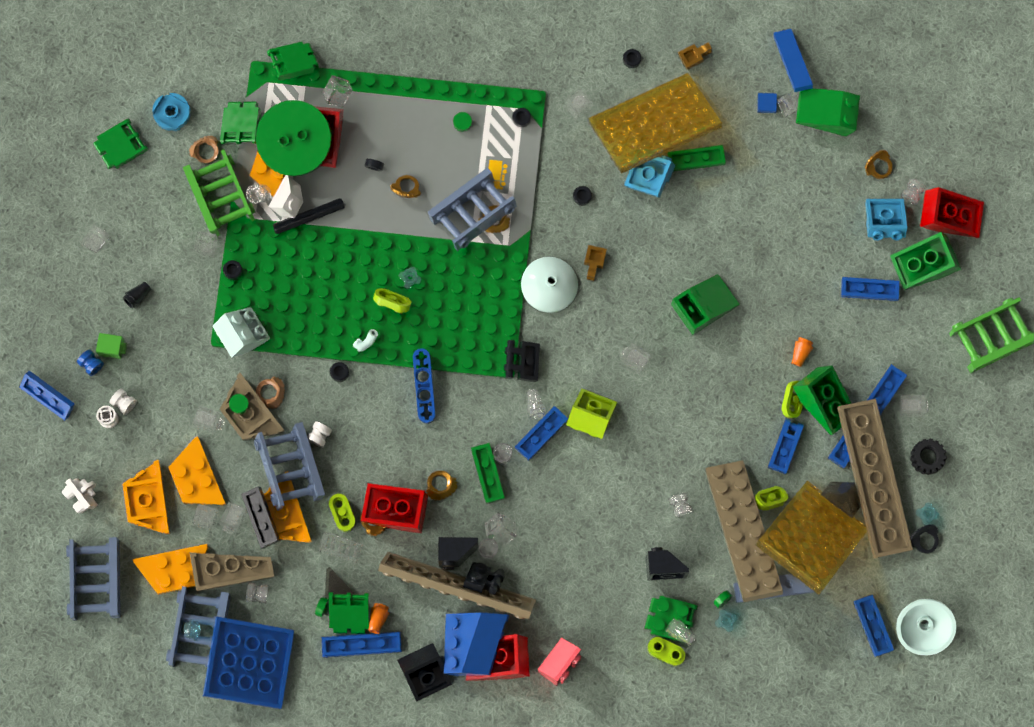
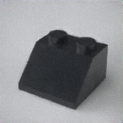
[438,537,478,570]
[646,547,689,581]
[397,643,452,702]

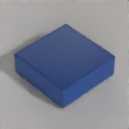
[757,93,777,113]

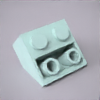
[213,307,270,358]

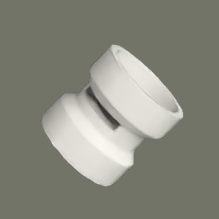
[109,388,137,415]
[96,406,118,428]
[307,422,332,448]

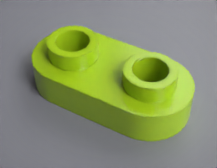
[373,288,411,313]
[782,381,803,418]
[755,486,788,511]
[329,494,356,532]
[647,637,685,666]

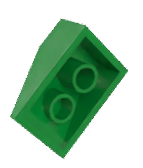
[796,88,860,136]
[890,232,961,290]
[793,365,852,435]

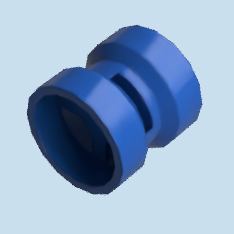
[77,349,104,376]

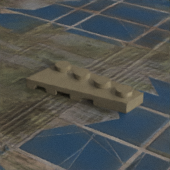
[190,552,274,592]

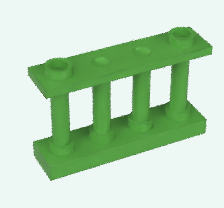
[183,150,256,238]
[949,297,1034,373]

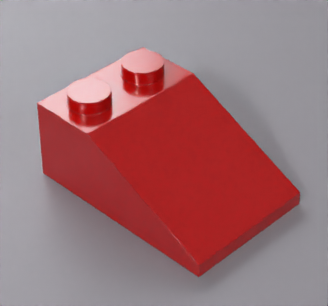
[314,106,344,168]
[920,187,984,238]
[361,483,428,534]
[466,634,530,681]

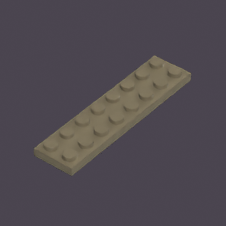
[837,399,913,558]
[706,460,783,602]
[378,552,536,619]

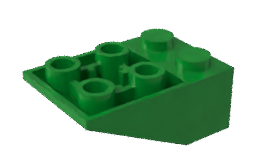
[671,274,740,335]

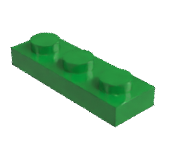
[667,145,726,172]
[471,443,505,504]

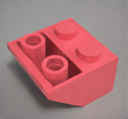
[537,638,582,686]

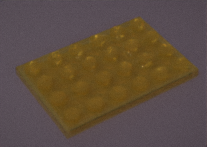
[588,73,722,174]
[755,481,867,595]

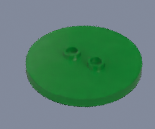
[256,100,332,176]

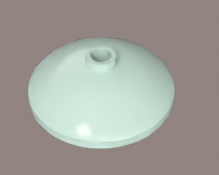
[521,257,578,313]
[896,599,956,655]

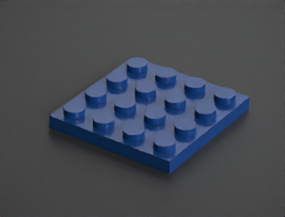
[203,617,294,709]

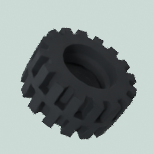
[910,438,947,475]

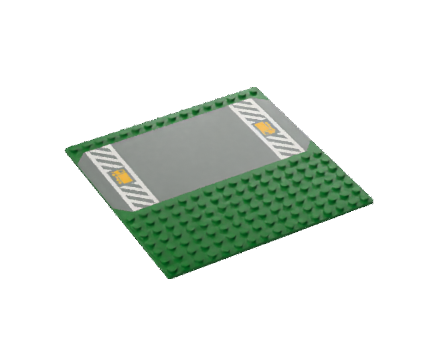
[211,61,546,378]

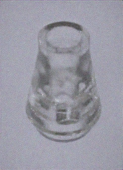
[527,389,546,419]
[665,618,696,645]

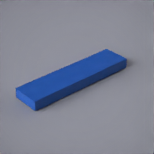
[773,29,813,92]
[322,632,402,658]

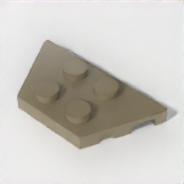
[220,373,285,441]

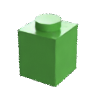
[96,333,127,359]

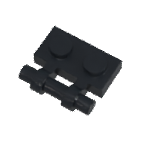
[504,340,540,382]
[463,562,505,595]

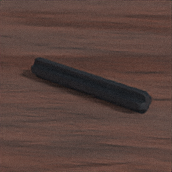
[273,198,345,234]

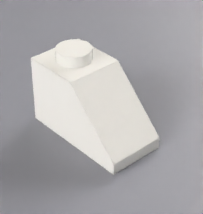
[269,175,303,218]

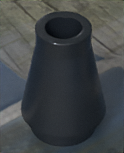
[123,282,151,309]

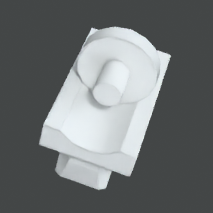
[62,478,98,513]

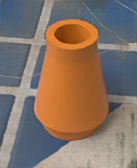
[791,337,813,367]
[368,603,390,634]

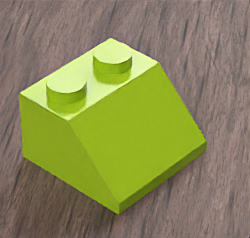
[566,388,617,439]

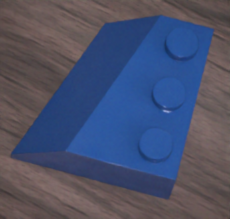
[444,613,509,676]

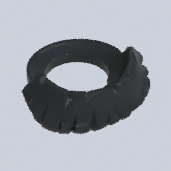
[910,524,939,554]

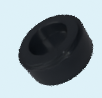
[623,49,641,68]
[512,108,531,128]
[365,158,384,171]
[573,186,592,206]
[223,260,243,280]
[330,362,349,382]

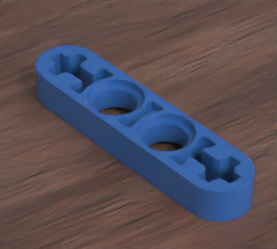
[413,348,436,424]

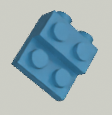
[624,150,675,198]
[865,199,908,241]

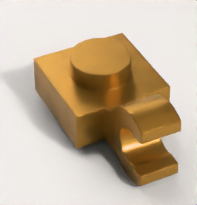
[678,42,712,70]
[584,245,607,281]

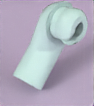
[353,329,378,352]

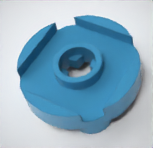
[152,93,190,131]

